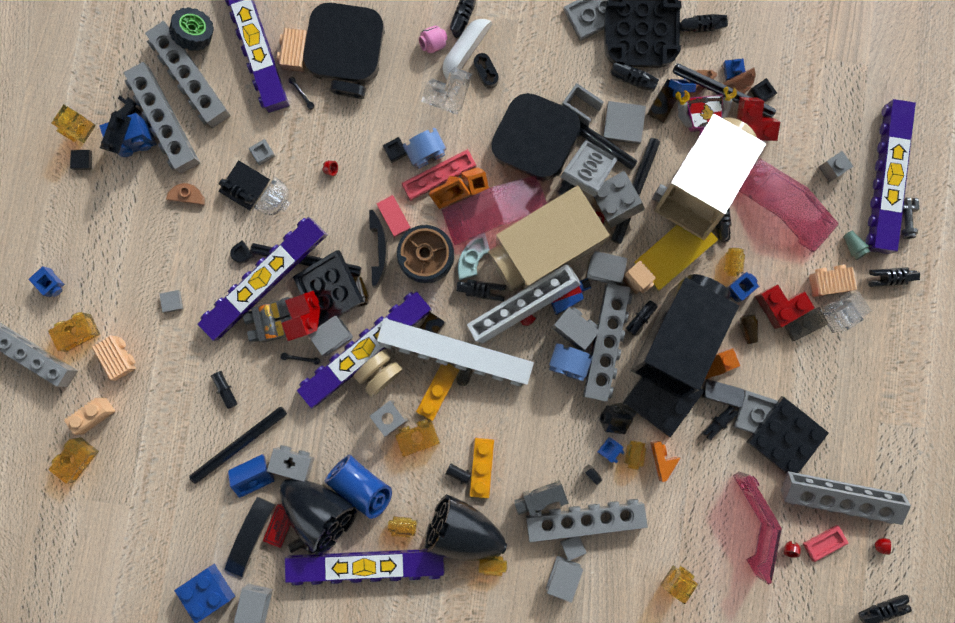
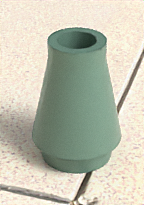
[843,230,870,260]

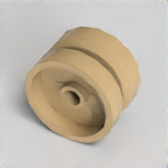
[353,349,403,398]

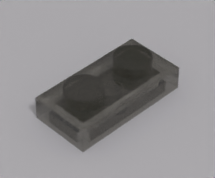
[784,307,829,342]

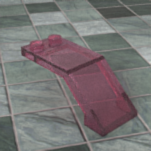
[739,158,839,253]
[442,176,547,245]
[733,472,782,585]

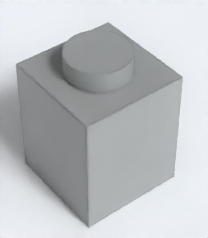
[819,151,854,182]

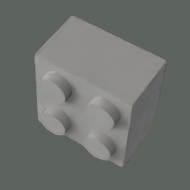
[594,171,645,228]
[552,307,600,351]

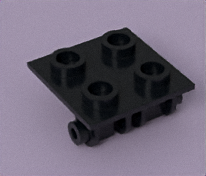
[218,160,270,211]

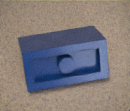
[228,454,275,498]

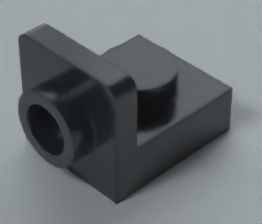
[118,95,141,116]
[599,405,633,434]

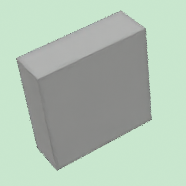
[249,139,275,166]
[159,290,183,313]
[560,536,586,561]

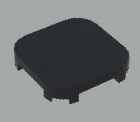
[604,0,682,68]
[304,3,385,85]
[491,93,581,182]

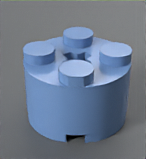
[402,128,447,169]
[549,343,593,381]

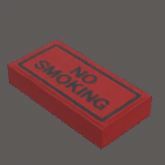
[263,504,291,548]

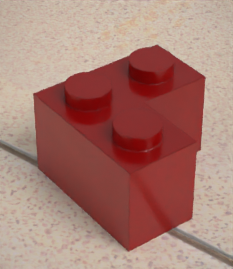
[736,97,781,141]
[755,284,815,329]

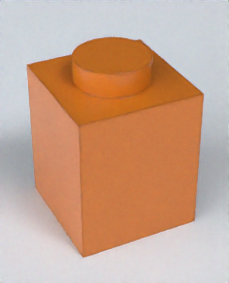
[461,167,490,195]

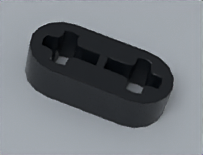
[474,53,499,88]
[330,80,366,99]

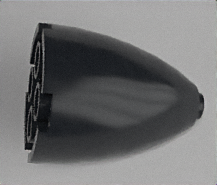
[280,478,357,555]
[424,494,507,561]

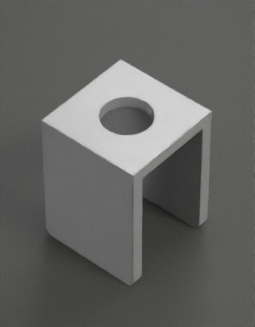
[562,83,604,127]
[587,251,627,285]
[308,316,353,356]
[370,400,408,437]
[546,556,583,603]
[234,584,273,623]

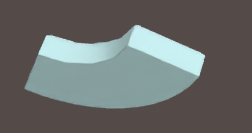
[458,233,490,281]

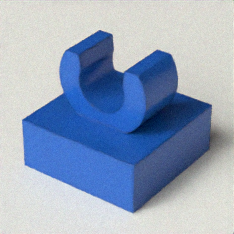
[723,58,745,81]
[669,79,697,98]
[597,437,624,463]

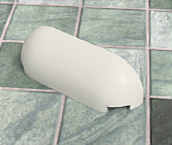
[443,19,492,84]

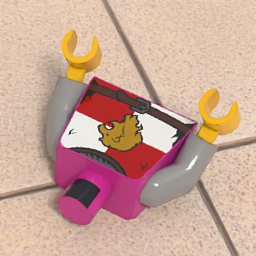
[676,87,737,135]

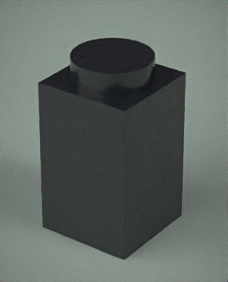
[630,274,740,398]

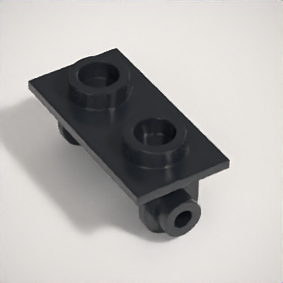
[100,111,131,154]

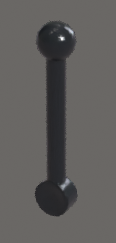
[289,77,315,110]
[281,353,320,365]

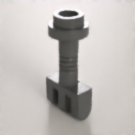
[901,197,919,239]

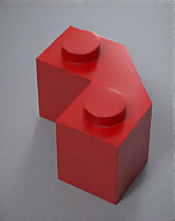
[281,290,320,341]

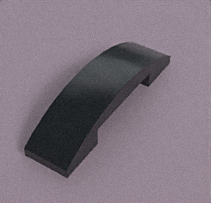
[369,210,388,288]
[225,497,275,577]

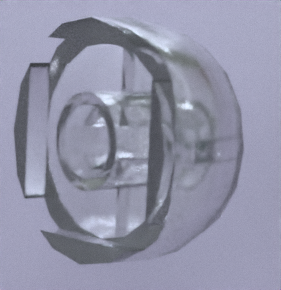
[254,177,290,216]

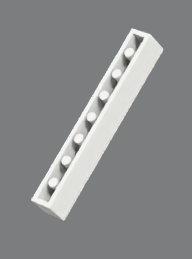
[377,318,534,387]

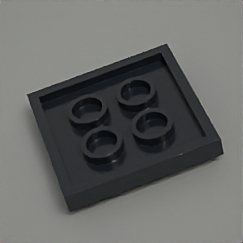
[293,250,364,327]
[623,377,704,438]
[747,396,829,474]

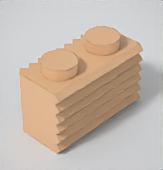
[277,28,307,72]
[623,261,655,294]
[809,265,857,297]
[91,335,136,381]
[64,398,115,435]

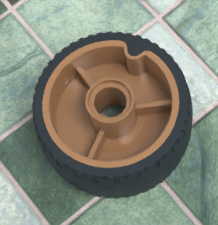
[397,225,454,283]

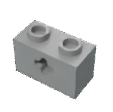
[267,445,314,481]

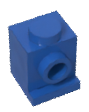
[28,266,65,297]
[726,272,760,303]

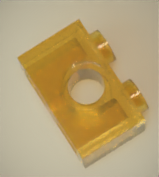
[51,104,96,143]
[48,312,100,352]
[395,419,441,457]
[48,437,99,484]
[660,565,698,604]

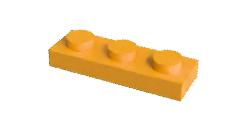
[416,364,460,421]
[470,438,494,498]

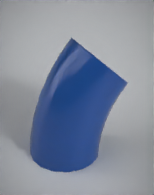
[324,454,392,519]

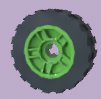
[169,7,214,51]

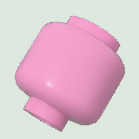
[418,25,447,53]

